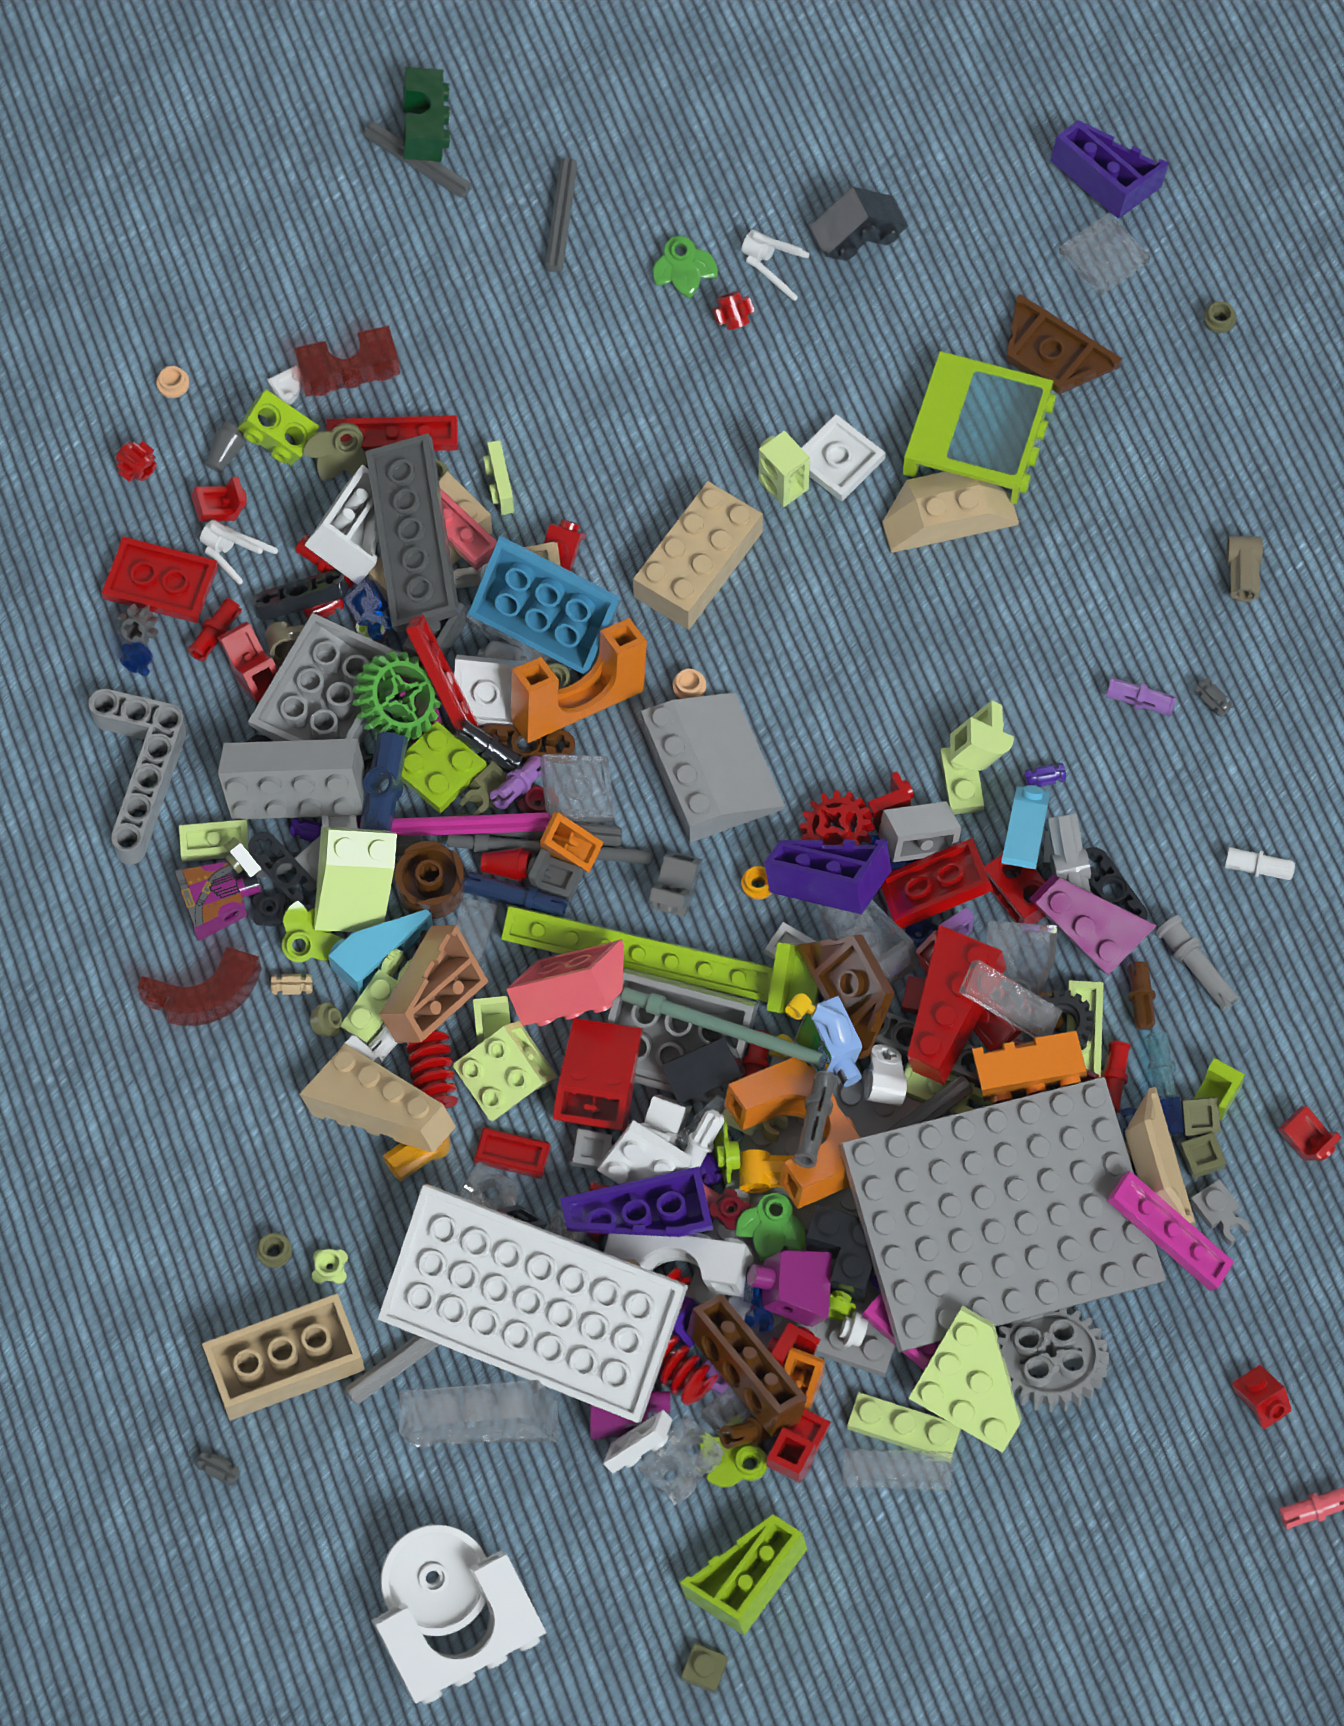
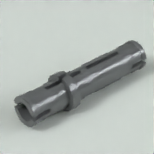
[794,1071,837,1168]

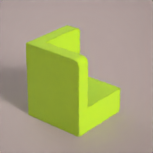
[1193,1058,1245,1121]

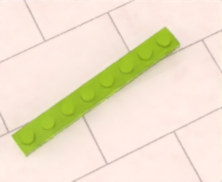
[501,905,773,1003]

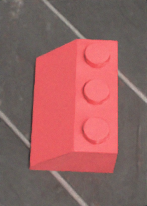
[506,940,624,1026]

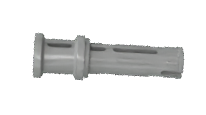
[1155,915,1240,1011]

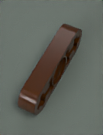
[481,724,576,765]

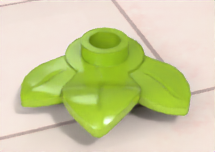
[281,901,342,962]
[713,1116,740,1185]
[700,1417,768,1487]

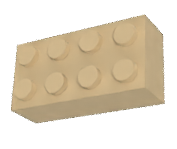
[633,481,763,630]
[202,1293,365,1421]

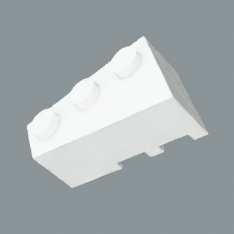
[305,465,379,585]

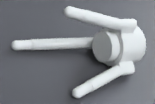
[742,230,809,301]
[200,520,278,585]

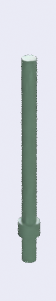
[621,987,823,1066]

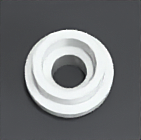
[839,1312,868,1347]

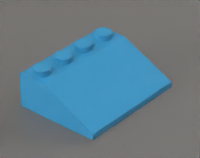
[468,536,621,675]

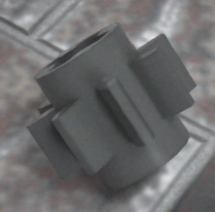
[117,603,159,647]

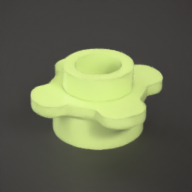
[312,1249,348,1284]

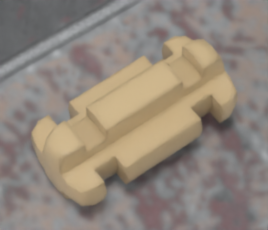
[270,974,313,995]

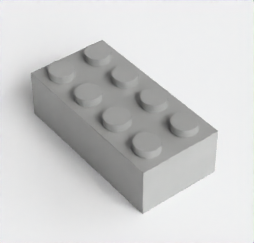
[218,739,367,819]

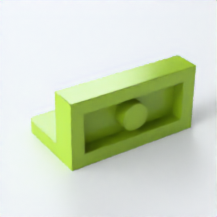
[766,942,819,1016]

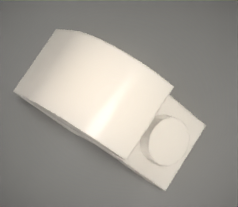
[640,1094,692,1147]

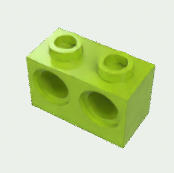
[237,389,320,466]

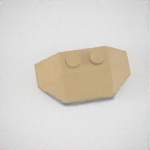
[882,471,1019,553]
[1124,1087,1196,1227]

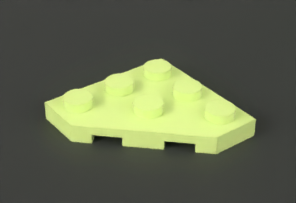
[909,1305,1022,1453]

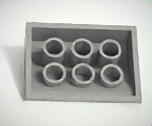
[248,613,401,746]
[641,692,785,843]
[607,968,759,1106]

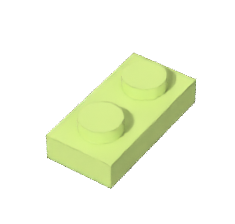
[483,440,514,515]
[940,747,984,815]
[179,819,249,862]

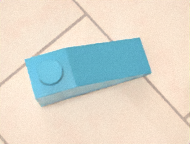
[1001,785,1050,869]
[328,910,433,995]

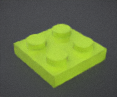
[401,721,487,814]

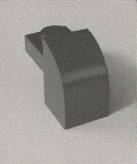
[649,851,703,917]

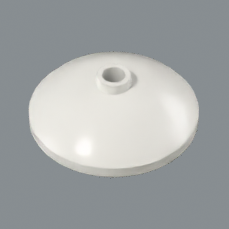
[381,1525,486,1636]

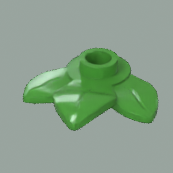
[653,236,718,298]
[736,1193,806,1263]

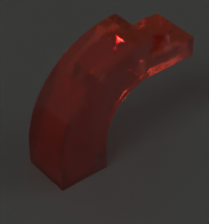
[137,947,262,1026]

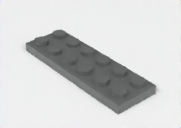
[366,433,460,632]

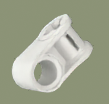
[862,1044,907,1106]

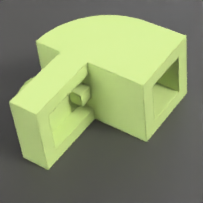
[950,700,1014,771]

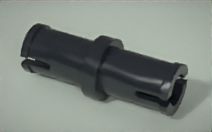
[454,720,523,772]

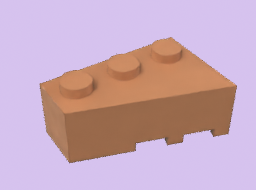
[380,925,489,1043]

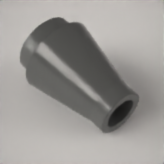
[205,422,246,473]

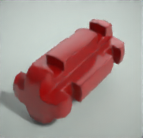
[303,598,344,620]

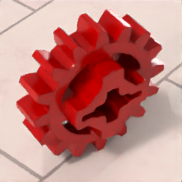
[799,790,875,845]

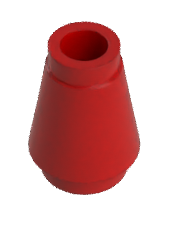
[481,847,533,881]

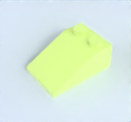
[314,826,397,932]

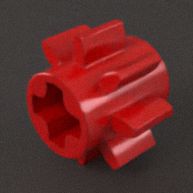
[712,291,755,330]
[116,441,157,482]

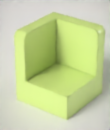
[473,996,511,1045]

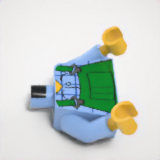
[769,993,862,1087]

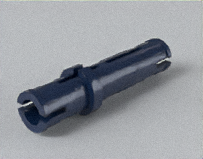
[464,872,568,918]

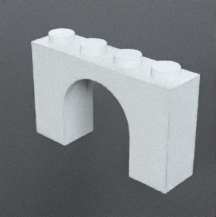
[371,1551,546,1704]

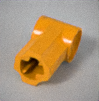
[382,1135,451,1182]
[739,1149,795,1194]

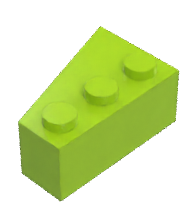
[680,1514,808,1636]

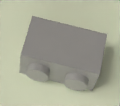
[878,801,962,862]

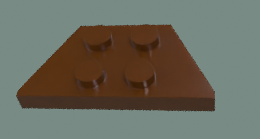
[1006,294,1122,395]
[796,934,895,1059]

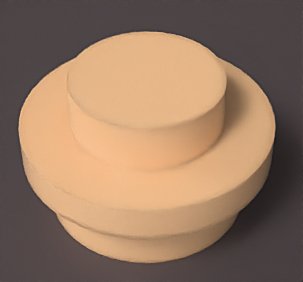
[156,366,189,398]
[673,669,706,699]

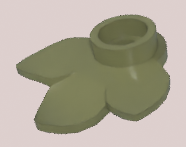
[303,423,367,481]

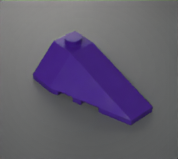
[560,1166,713,1237]

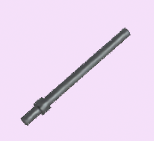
[447,833,652,865]

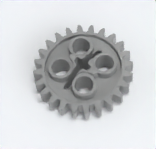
[997,1308,1109,1413]

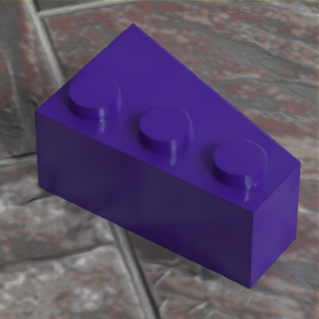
[1050,120,1169,219]
[764,840,892,915]

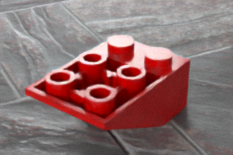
[553,1018,643,1132]

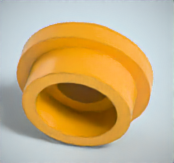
[741,866,772,900]

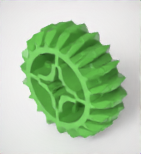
[351,651,442,741]

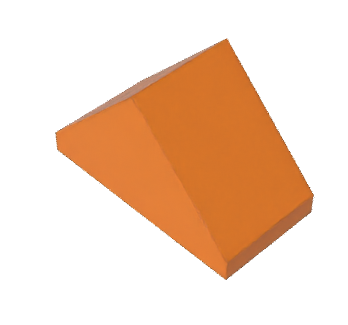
[540,811,604,873]
[784,1347,825,1411]

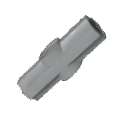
[1046,813,1091,893]

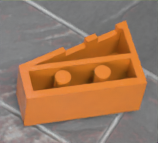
[972,1031,1087,1105]

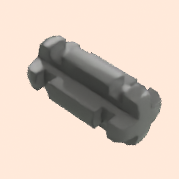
[1194,678,1233,717]
[196,1450,241,1486]

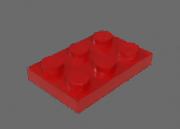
[101,536,219,624]
[881,838,993,930]

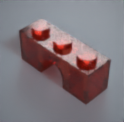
[294,325,400,397]

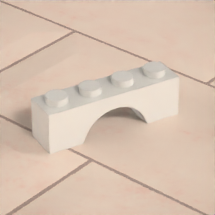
[604,1233,754,1297]

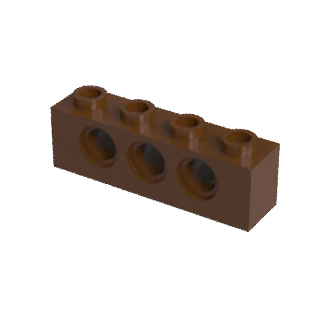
[687,1293,807,1437]

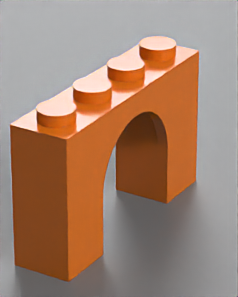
[511,618,647,743]
[724,1058,861,1209]

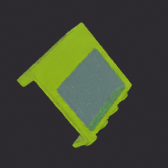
[903,351,1057,505]

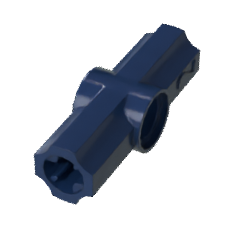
[359,732,408,831]

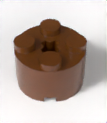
[394,841,465,919]

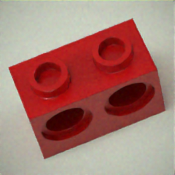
[984,854,1048,932]

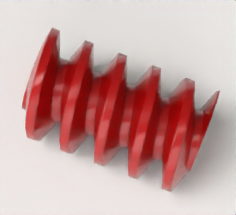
[406,1031,459,1109]
[657,1336,718,1406]

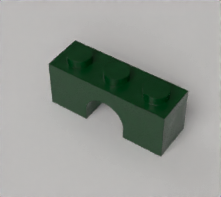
[403,67,450,162]

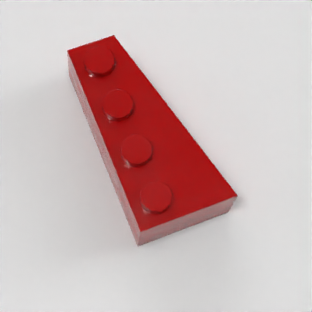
[907,924,1006,1085]

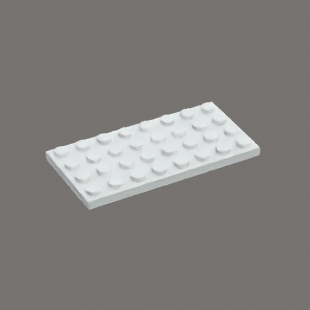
[378,1184,688,1423]

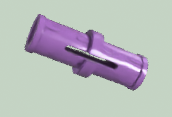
[1106,677,1177,717]
[490,755,547,809]

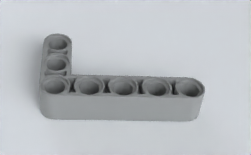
[88,689,187,865]

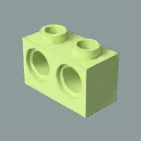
[758,430,810,508]

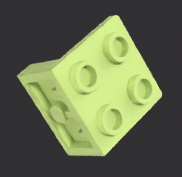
[453,1021,558,1121]

